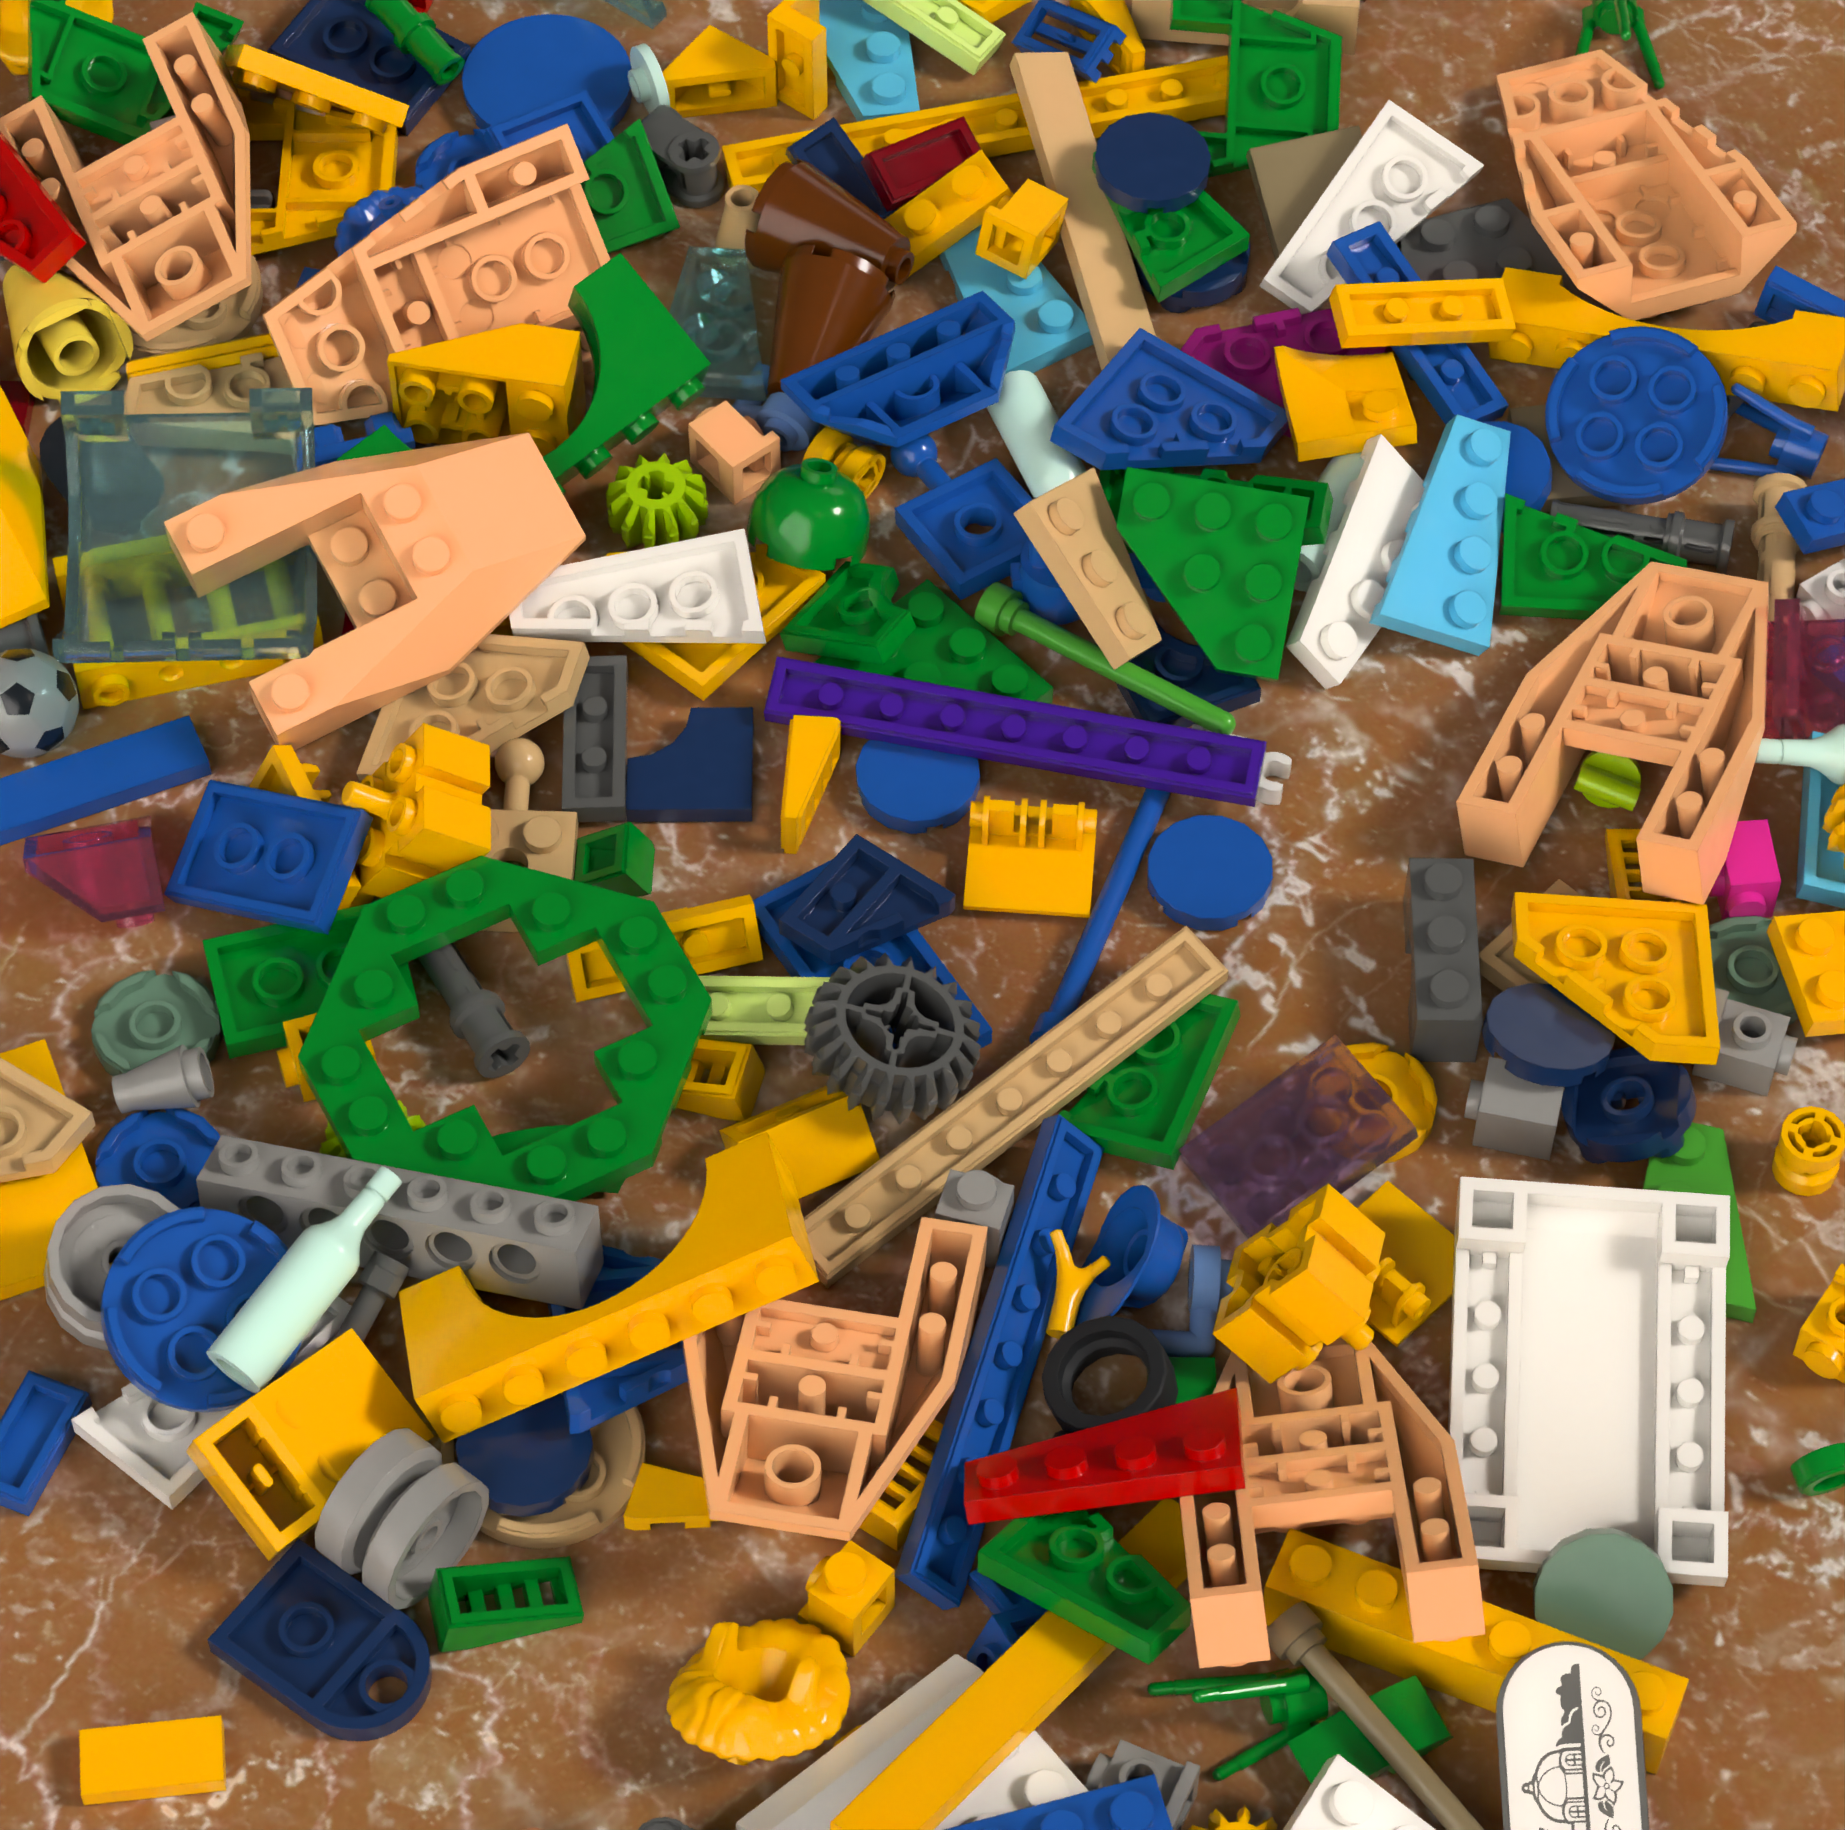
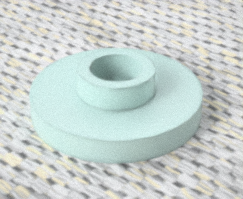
[628,43,670,114]

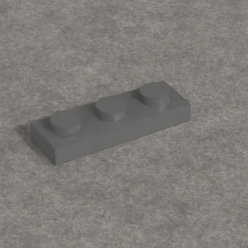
[562,655,628,822]

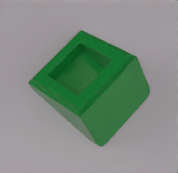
[574,821,655,897]

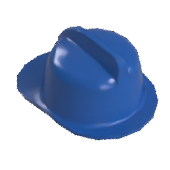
[1075,1185,1188,1327]

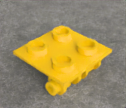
[963,795,1098,918]
[1357,1180,1454,1347]

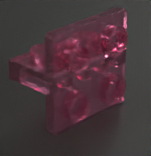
[1762,598,1845,740]

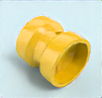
[803,427,886,499]
[1772,1106,1845,1197]

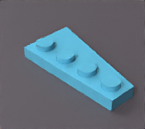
[939,224,1093,374]
[1369,414,1511,656]

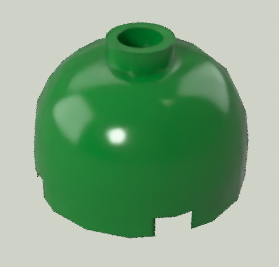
[746,458,870,571]

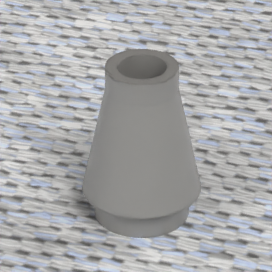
[112,1044,214,1114]

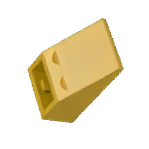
[387,323,587,457]
[186,1328,434,1561]

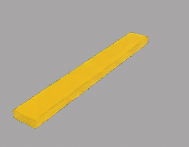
[830,1498,1188,1830]

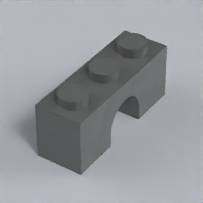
[1403,858,1483,1062]

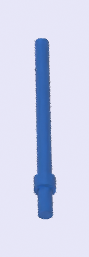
[1029,788,1170,1044]

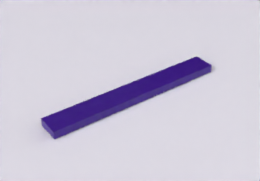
[764,656,1267,807]

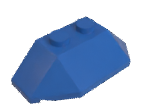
[780,291,1015,448]

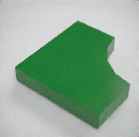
[780,561,916,665]

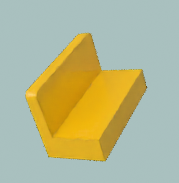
[767,0,828,120]
[719,1086,880,1199]

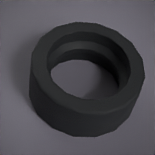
[1042,1316,1178,1433]

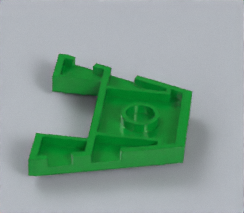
[28,0,244,145]
[1170,0,1342,178]

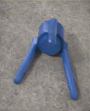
[1709,383,1830,479]

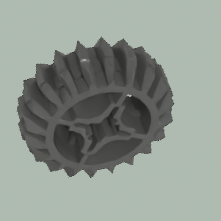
[804,952,981,1125]

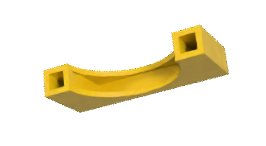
[398,1132,819,1444]

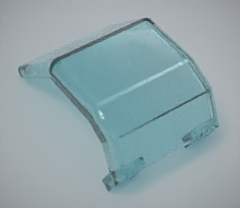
[52,388,317,663]

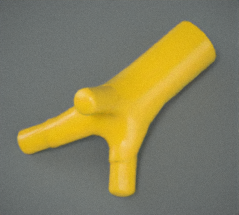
[1046,1229,1111,1339]

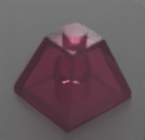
[23,815,165,928]

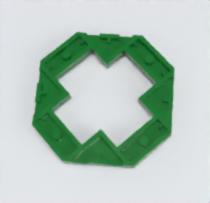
[298,856,712,1201]

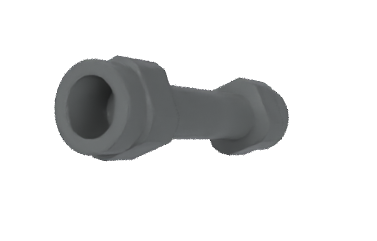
[334,1251,410,1342]

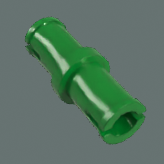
[365,0,465,85]

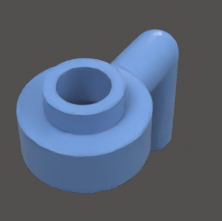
[732,364,820,451]
[1150,1244,1232,1357]

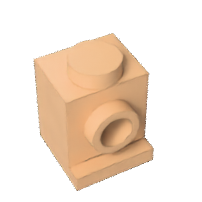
[688,400,781,505]

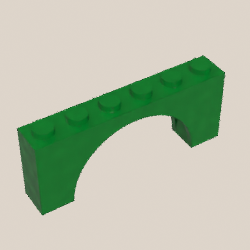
[336,252,711,495]

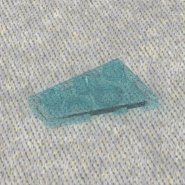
[669,246,767,401]

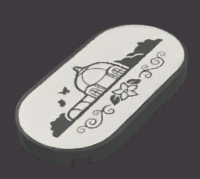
[1496,1641,1650,1830]

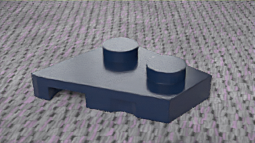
[779,834,956,965]

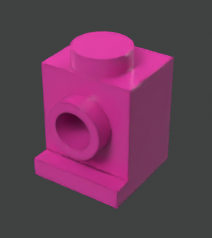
[1708,819,1781,920]

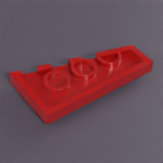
[964,1387,1245,1525]

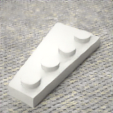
[1260,100,1484,314]
[1286,434,1425,689]
[509,528,766,644]
[71,1296,352,1510]

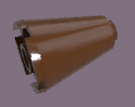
[745,159,914,291]
[767,245,895,395]

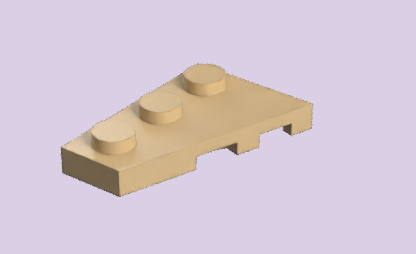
[120,352,306,449]
[1013,467,1162,670]

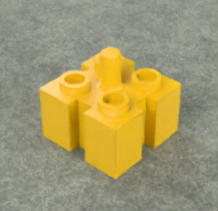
[341,723,491,898]
[1212,1183,1386,1384]

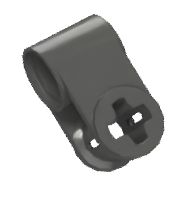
[641,105,725,208]

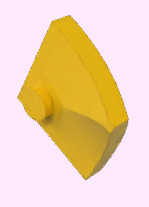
[1274,346,1417,462]

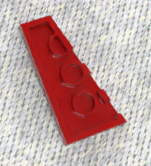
[0,131,86,283]

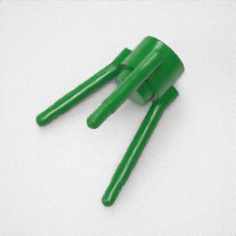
[1575,0,1665,89]
[1147,1666,1329,1781]

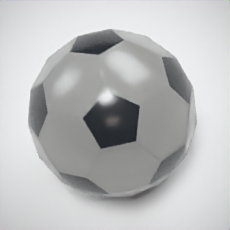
[0,648,80,758]

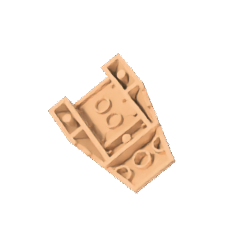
[1496,49,1797,320]
[262,123,611,426]

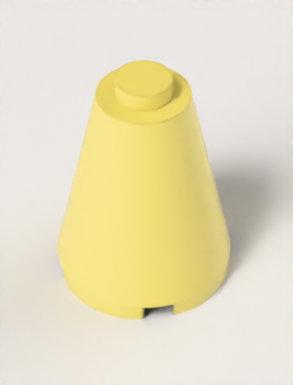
[3,265,133,406]

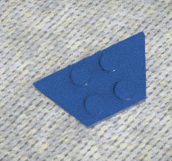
[547,1245,688,1434]

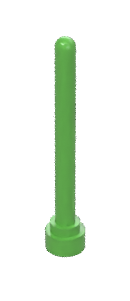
[975,582,1236,735]

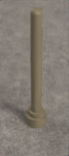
[1267,1601,1484,1830]

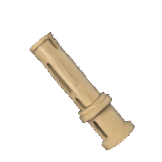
[1751,473,1807,650]

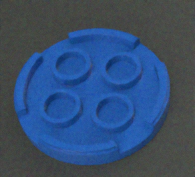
[462,14,633,130]
[1545,326,1728,505]
[100,1206,302,1412]

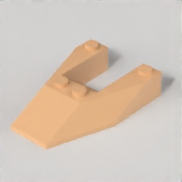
[0,12,251,342]
[164,432,586,751]
[1456,561,1769,905]
[683,1217,988,1541]
[1179,1337,1485,1668]

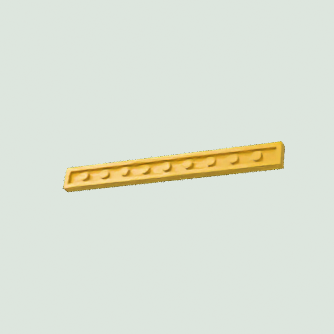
[721,55,1228,192]

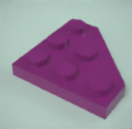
[1181,308,1393,438]

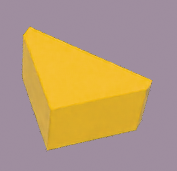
[662,25,777,118]

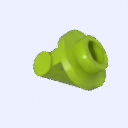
[1573,751,1642,812]

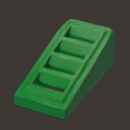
[428,1556,584,1653]

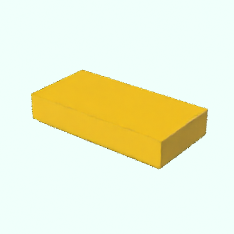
[79,1715,227,1805]

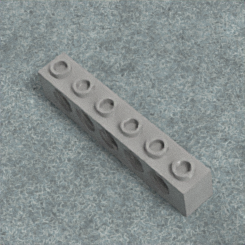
[196,1135,604,1310]

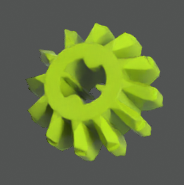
[606,452,708,549]

